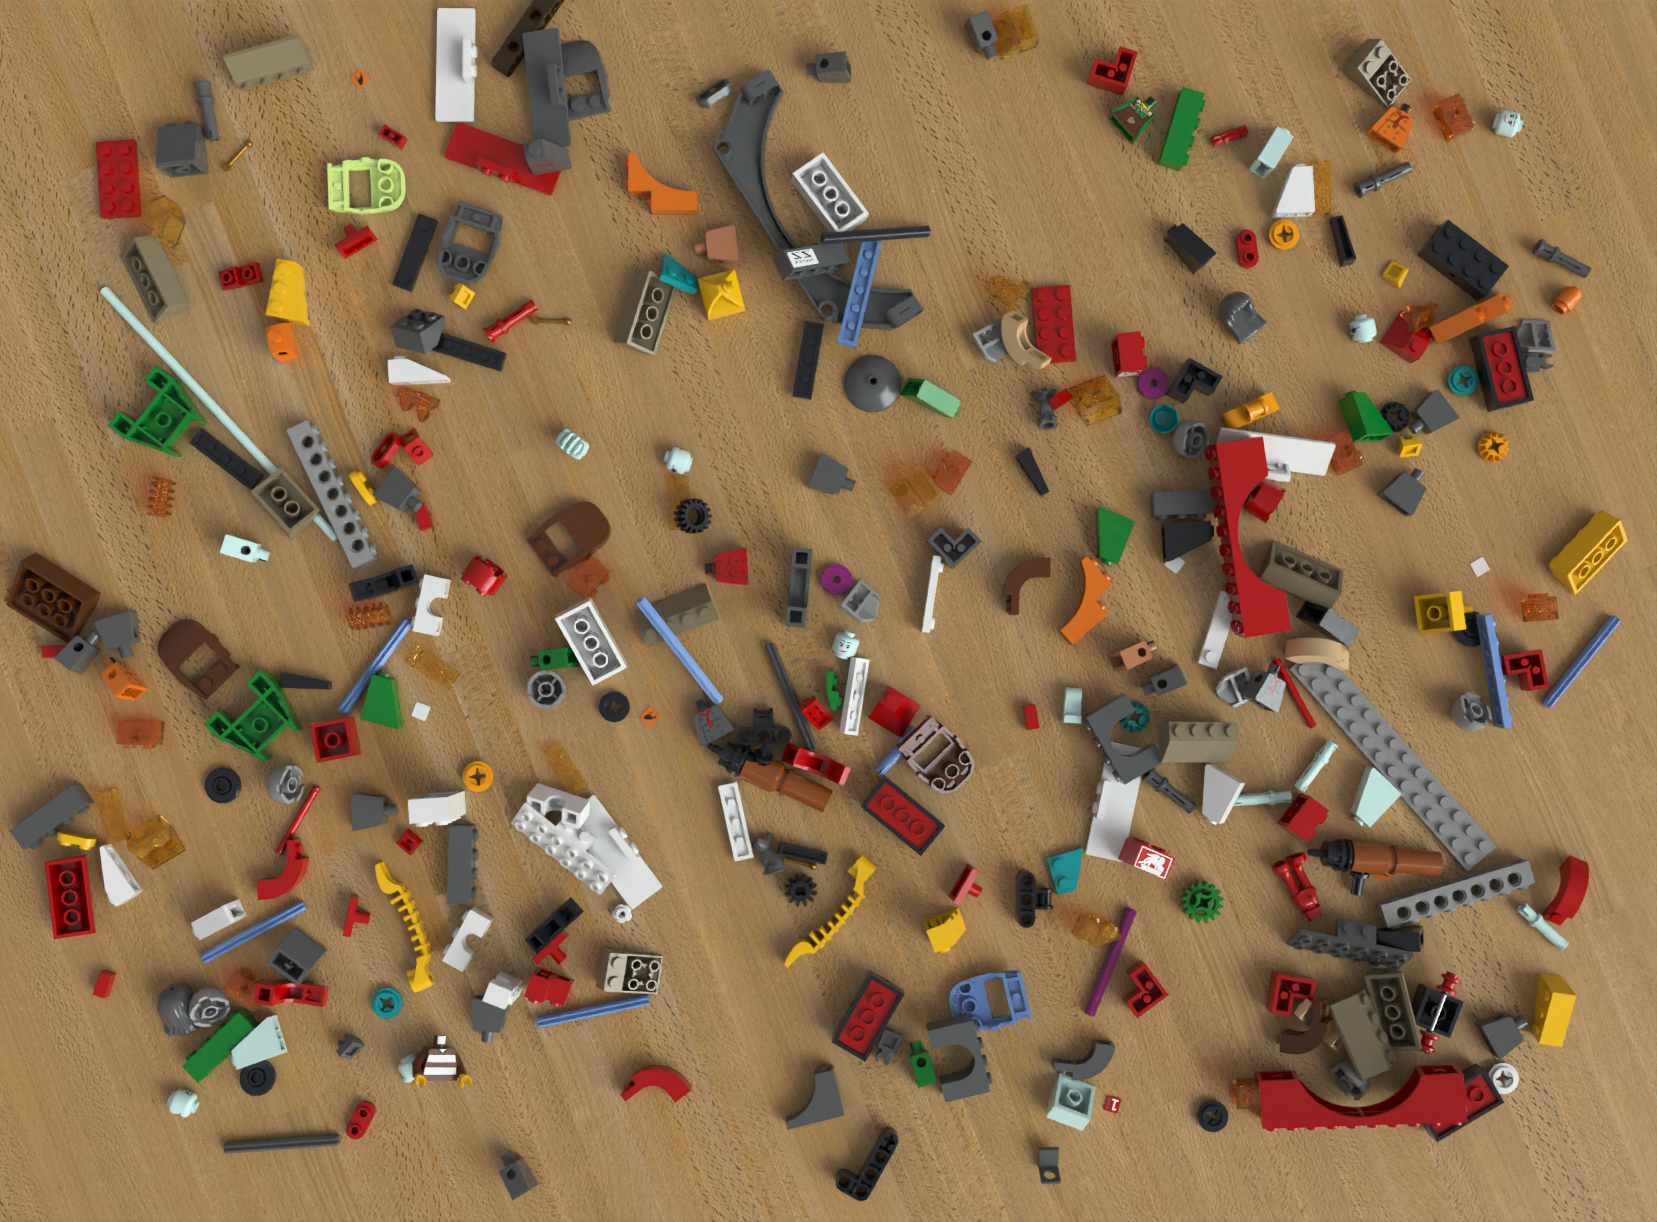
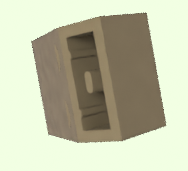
[1343,39,1412,109]
[596,947,664,994]

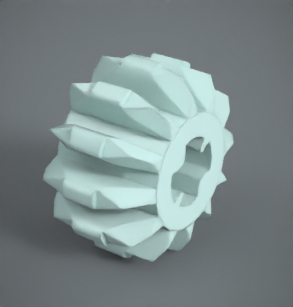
[556,428,589,459]

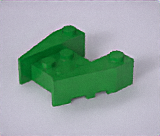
[108,365,207,457]
[204,669,303,762]

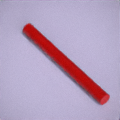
[1273,658,1316,729]
[275,785,321,855]

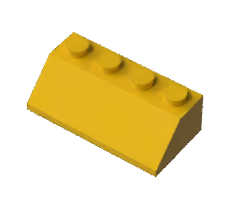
[1549,510,1627,595]

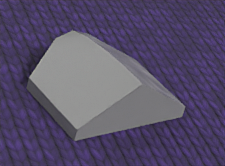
[971,320,1007,363]
[1517,320,1555,353]
[839,579,881,623]
[1215,666,1251,708]

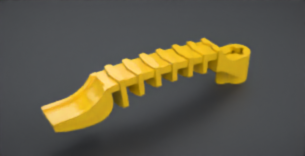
[784,855,877,968]
[375,861,434,993]

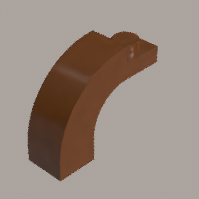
[1002,558,1050,615]
[1280,997,1334,1055]

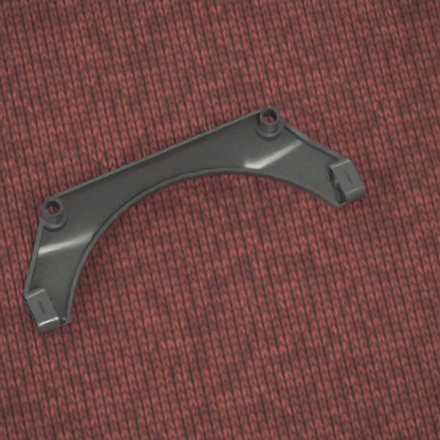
[714,70,924,330]

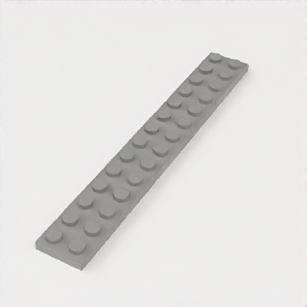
[1288,662,1497,872]

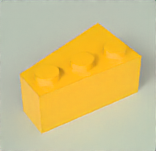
[266,259,310,326]
[923,908,967,954]
[1531,973,1576,1047]

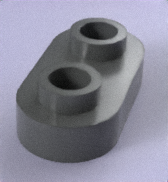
[696,79,732,108]

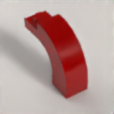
[781,743,851,786]
[257,838,309,900]
[1542,855,1589,926]
[254,979,329,1007]
[621,1065,692,1103]

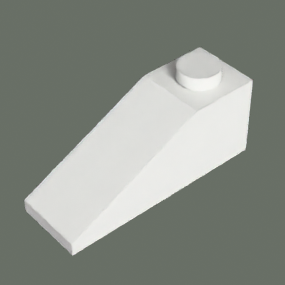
[388,356,451,386]
[100,844,143,907]

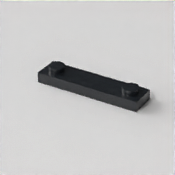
[392,213,438,292]
[792,321,824,400]
[431,333,507,372]
[190,428,264,490]

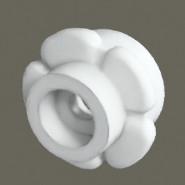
[613,904,632,923]

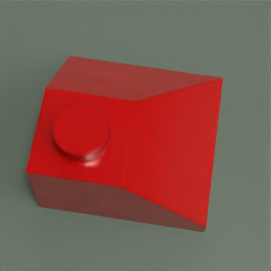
[1379,311,1432,364]
[868,686,921,737]

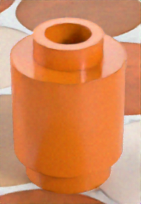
[1552,286,1582,315]

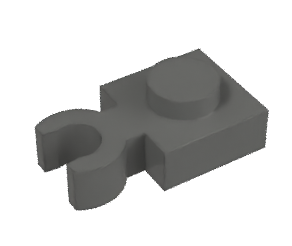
[1523,352,1553,373]
[875,1028,903,1066]

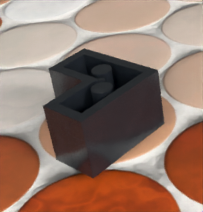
[1166,358,1223,404]

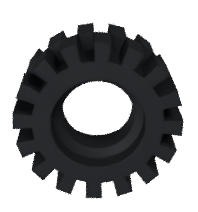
[674,499,712,533]

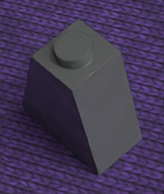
[523,139,572,176]

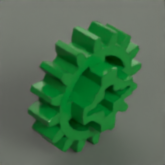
[1180,880,1224,923]

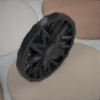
[1453,611,1481,647]
[205,768,242,803]
[240,1060,276,1096]

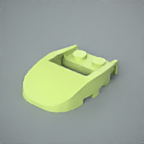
[327,157,406,215]

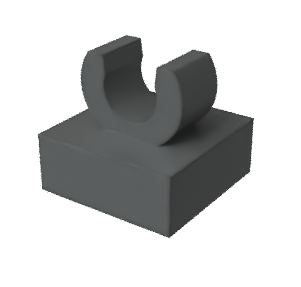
[336,1034,365,1059]

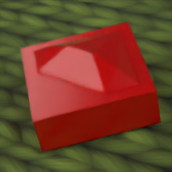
[396,828,423,856]

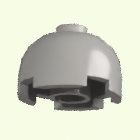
[1173,420,1211,460]
[527,670,566,709]
[1451,692,1492,732]
[266,765,305,804]
[188,987,230,1027]
[1330,1060,1371,1101]

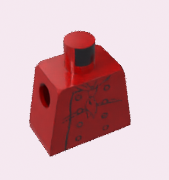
[705,548,749,585]

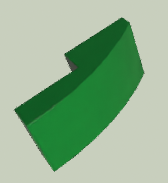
[826,670,842,711]

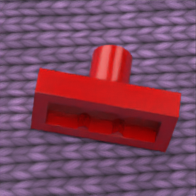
[334,224,378,259]
[798,695,833,731]
[948,863,982,905]
[343,894,370,937]
[533,930,569,965]

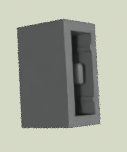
[391,309,446,354]
[266,928,327,986]

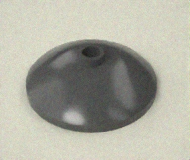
[844,355,901,413]

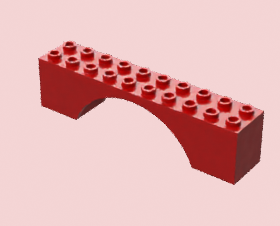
[1205,436,1291,638]
[1255,1064,1468,1131]

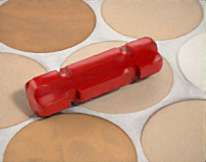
[1211,125,1248,147]

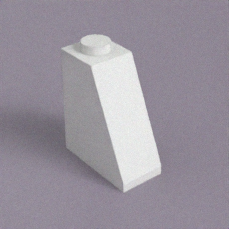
[1272,164,1315,218]
[1202,764,1245,825]
[191,899,247,940]

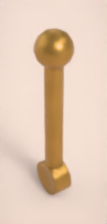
[222,140,253,171]
[532,317,572,325]
[779,855,817,870]

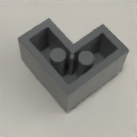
[926,527,982,569]

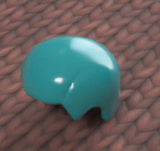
[1149,404,1179,434]

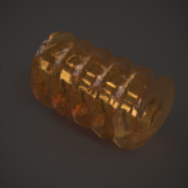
[145,477,177,518]
[348,602,392,630]

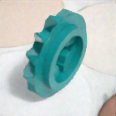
[1447,365,1479,396]
[1120,701,1150,732]
[371,987,403,1019]

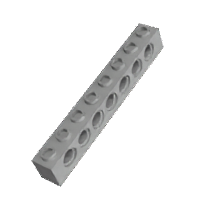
[286,420,378,569]
[1375,858,1535,929]

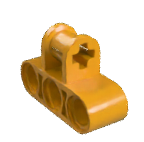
[1222,392,1280,429]

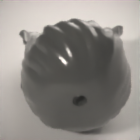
[1219,291,1267,345]
[157,982,200,1036]

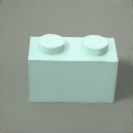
[1046,1074,1096,1131]

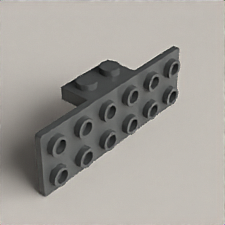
[522,28,572,147]
[1287,918,1414,969]

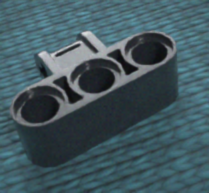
[736,708,792,745]
[1016,869,1053,928]

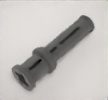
[193,80,220,142]
[1353,161,1412,198]
[1532,239,1591,278]
[1142,768,1196,814]

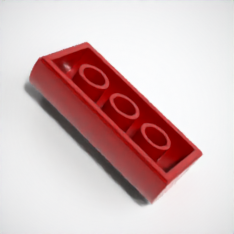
[44,855,96,939]

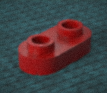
[1235,229,1259,269]
[371,432,402,468]
[346,1101,376,1140]

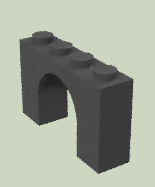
[785,547,813,628]
[1082,693,1161,784]
[926,1013,993,1102]

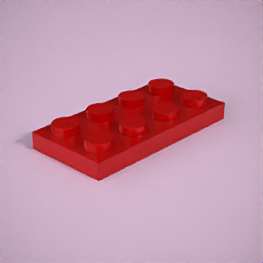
[96,139,141,219]
[1031,285,1076,364]

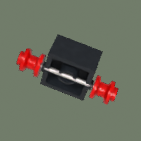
[1411,971,1464,1054]

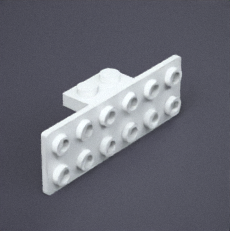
[435,8,477,122]
[1216,427,1336,482]
[1085,742,1141,862]
[581,795,662,909]
[511,802,616,895]

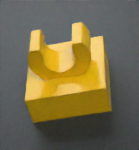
[449,283,475,310]
[1397,434,1423,458]

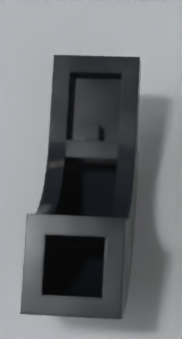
[348,564,419,603]
[524,897,584,954]

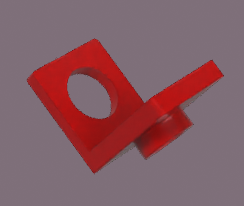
[401,428,434,466]

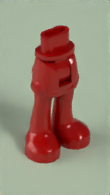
[1271,852,1322,922]

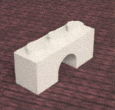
[411,574,451,636]
[527,783,590,829]
[442,907,494,972]
[482,972,523,1010]

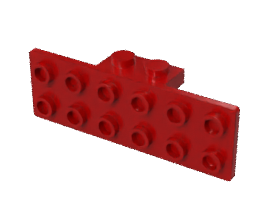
[444,122,561,196]

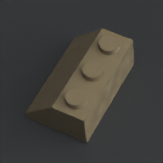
[250,468,320,540]

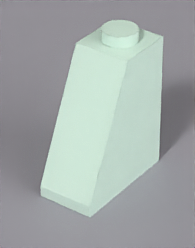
[1248,127,1294,180]
[1350,766,1401,827]
[231,1015,288,1070]

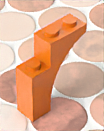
[625,153,699,215]
[1429,293,1513,345]
[1058,556,1112,645]

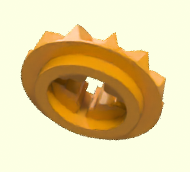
[1268,219,1300,251]
[1478,431,1510,462]
[463,761,494,792]

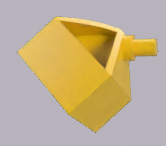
[698,269,745,320]
[1414,591,1473,634]

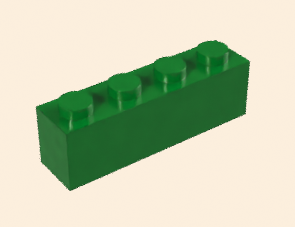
[1157,87,1206,171]
[182,1008,260,1083]

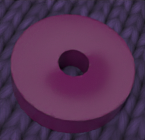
[1137,368,1169,400]
[822,564,852,595]

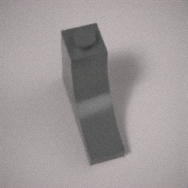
[786,1064,844,1130]

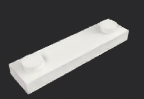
[921,556,944,633]
[1197,590,1232,669]
[839,657,870,736]
[718,782,754,862]

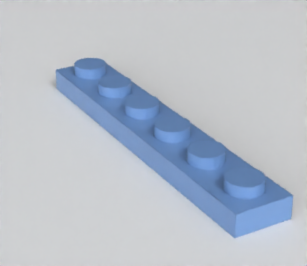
[837,240,882,348]
[1476,613,1512,729]

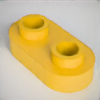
[348,470,377,506]
[56,831,97,850]

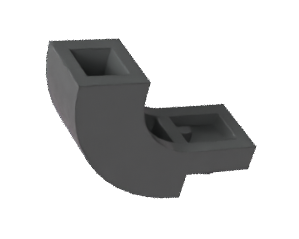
[1051,1039,1115,1080]

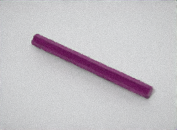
[1084,907,1137,1017]

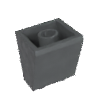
[156,121,209,178]

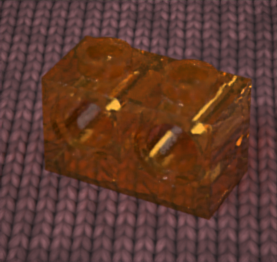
[1521,593,1559,622]

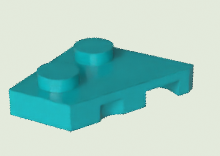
[659,253,699,295]
[1046,847,1083,895]

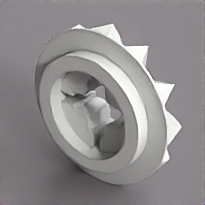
[1488,1062,1519,1094]

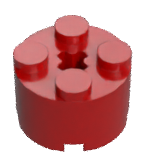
[1243,479,1286,523]
[460,554,507,597]

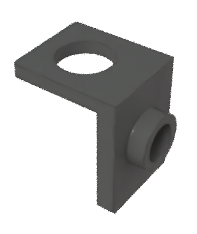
[1038,1147,1061,1184]

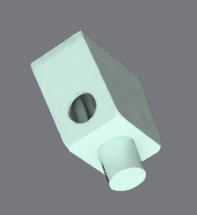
[220,534,270,562]

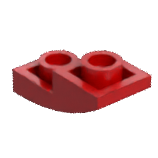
[218,262,264,291]

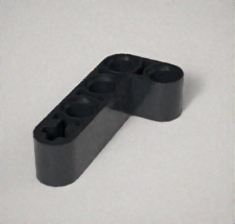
[836,1127,898,1201]

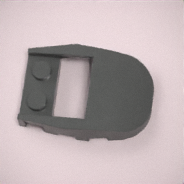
[561,40,611,121]
[437,201,503,284]

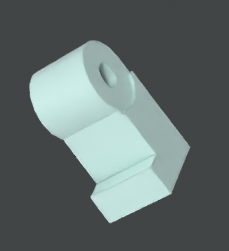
[1061,687,1082,724]

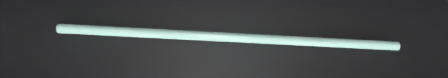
[100,287,338,542]

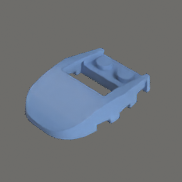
[949,970,1032,1032]

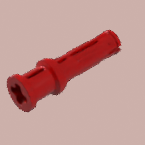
[483,299,539,343]

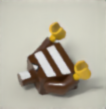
[411,1035,472,1089]

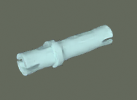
[1293,739,1338,793]
[1233,790,1292,806]
[1517,902,1569,950]

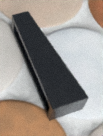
[1329,215,1356,267]
[1015,448,1049,497]
[280,672,332,690]
[777,841,828,865]

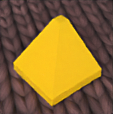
[1381,261,1409,289]

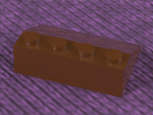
[6,553,101,643]

